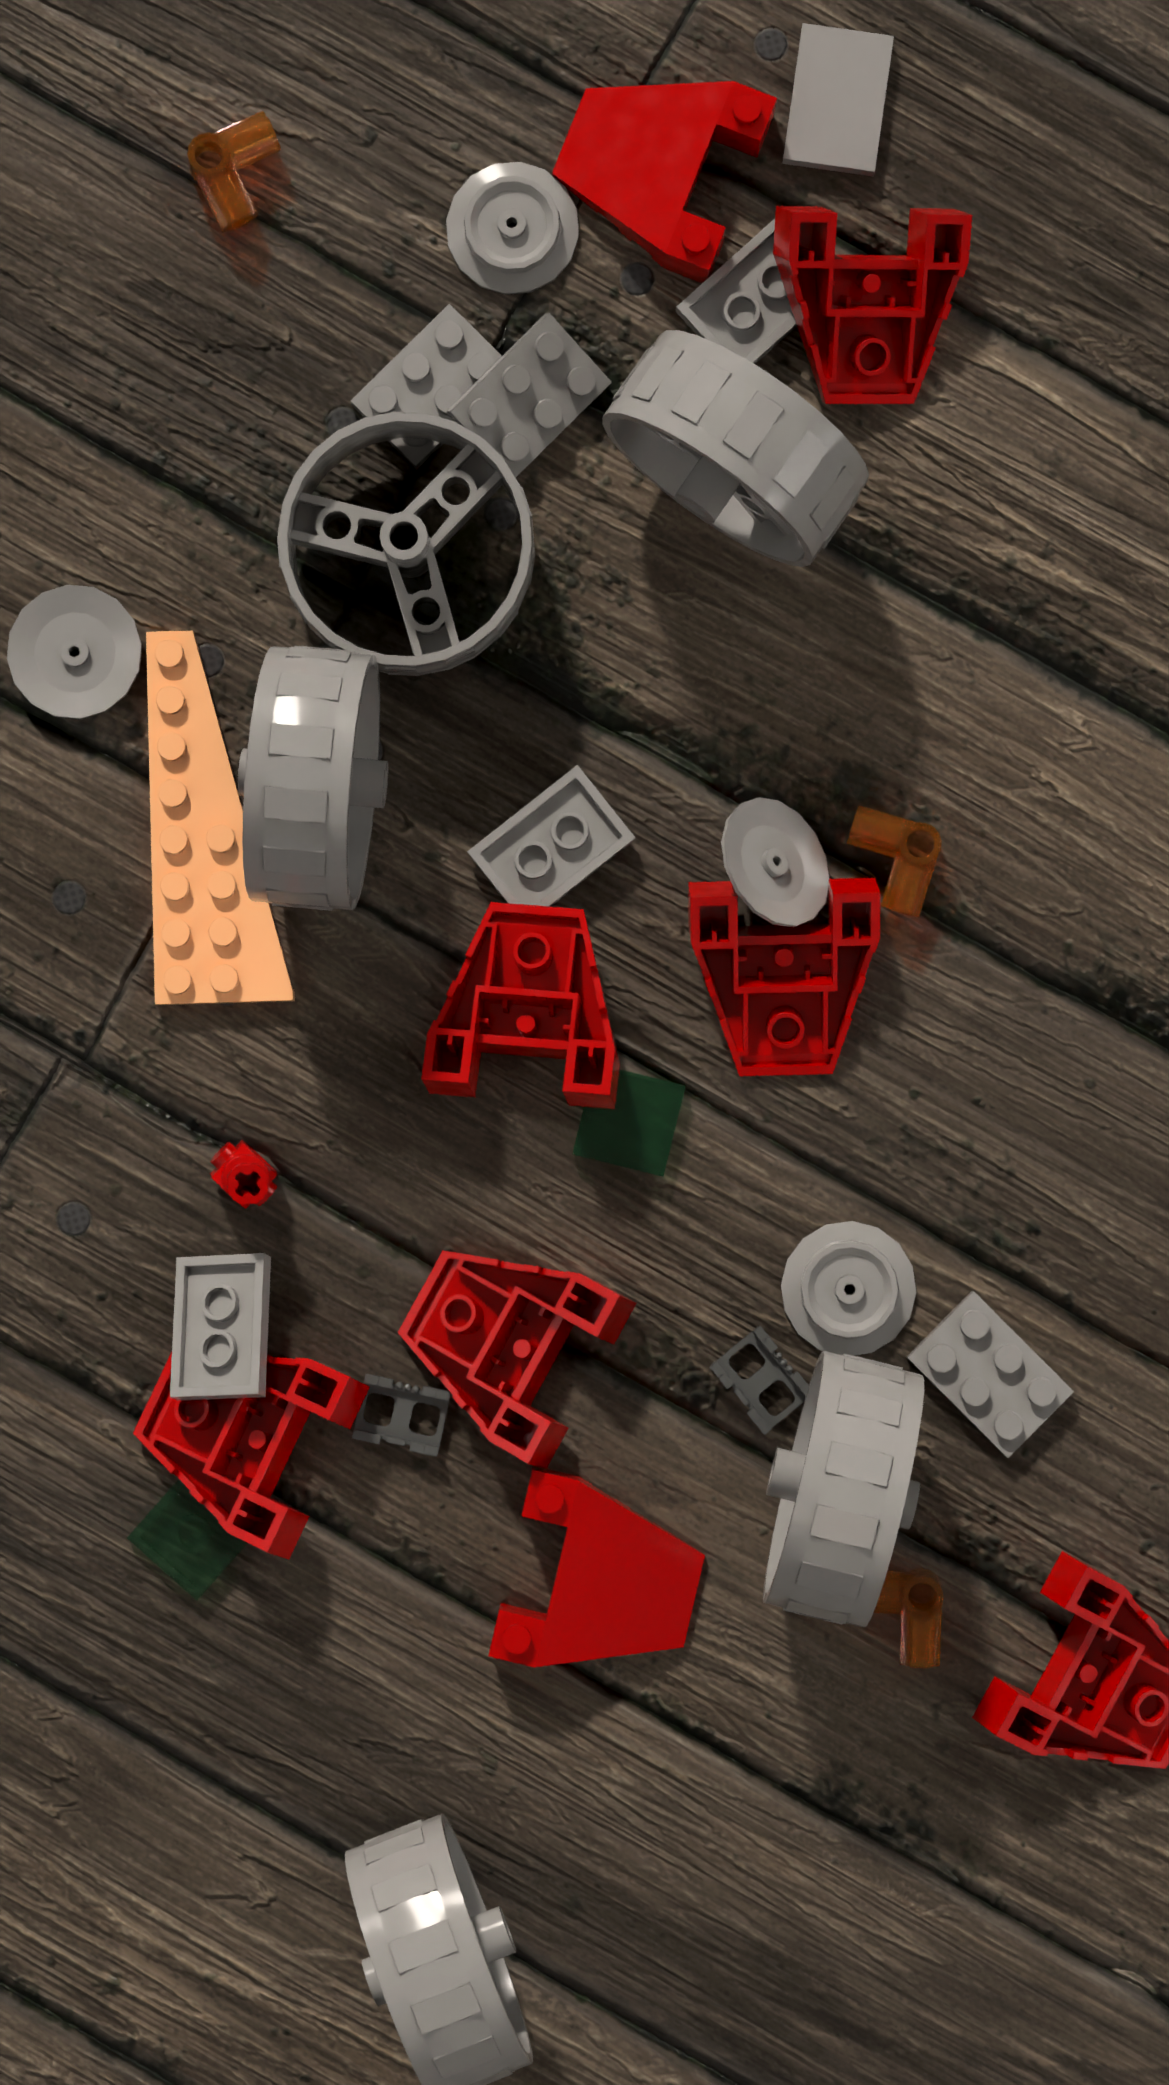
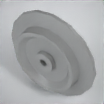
[446,162,579,295]
[7,585,142,719]
[721,797,829,927]
[781,1221,917,1355]

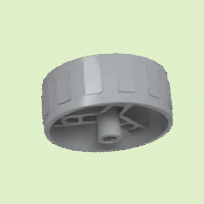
[602,330,869,567]
[277,412,535,676]
[238,645,388,911]
[763,1351,924,1627]
[345,1814,533,2085]

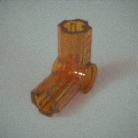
[187,111,281,233]
[847,805,942,918]
[873,1568,944,1668]

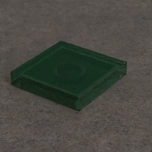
[572,1069,686,1177]
[127,1479,248,1600]

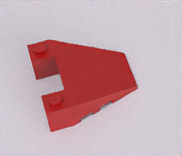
[552,81,777,283]
[773,206,972,404]
[688,878,880,1076]
[421,902,620,1109]
[398,1250,637,1469]
[133,1352,370,1560]
[488,1466,705,1668]
[972,1551,1169,1769]

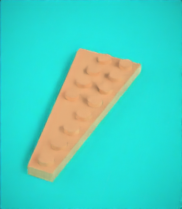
[146,630,295,1005]

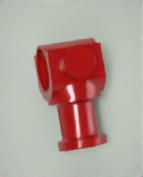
[210,1140,278,1209]

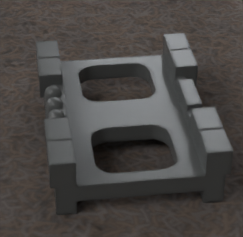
[709,1326,809,1435]
[352,1373,451,1457]

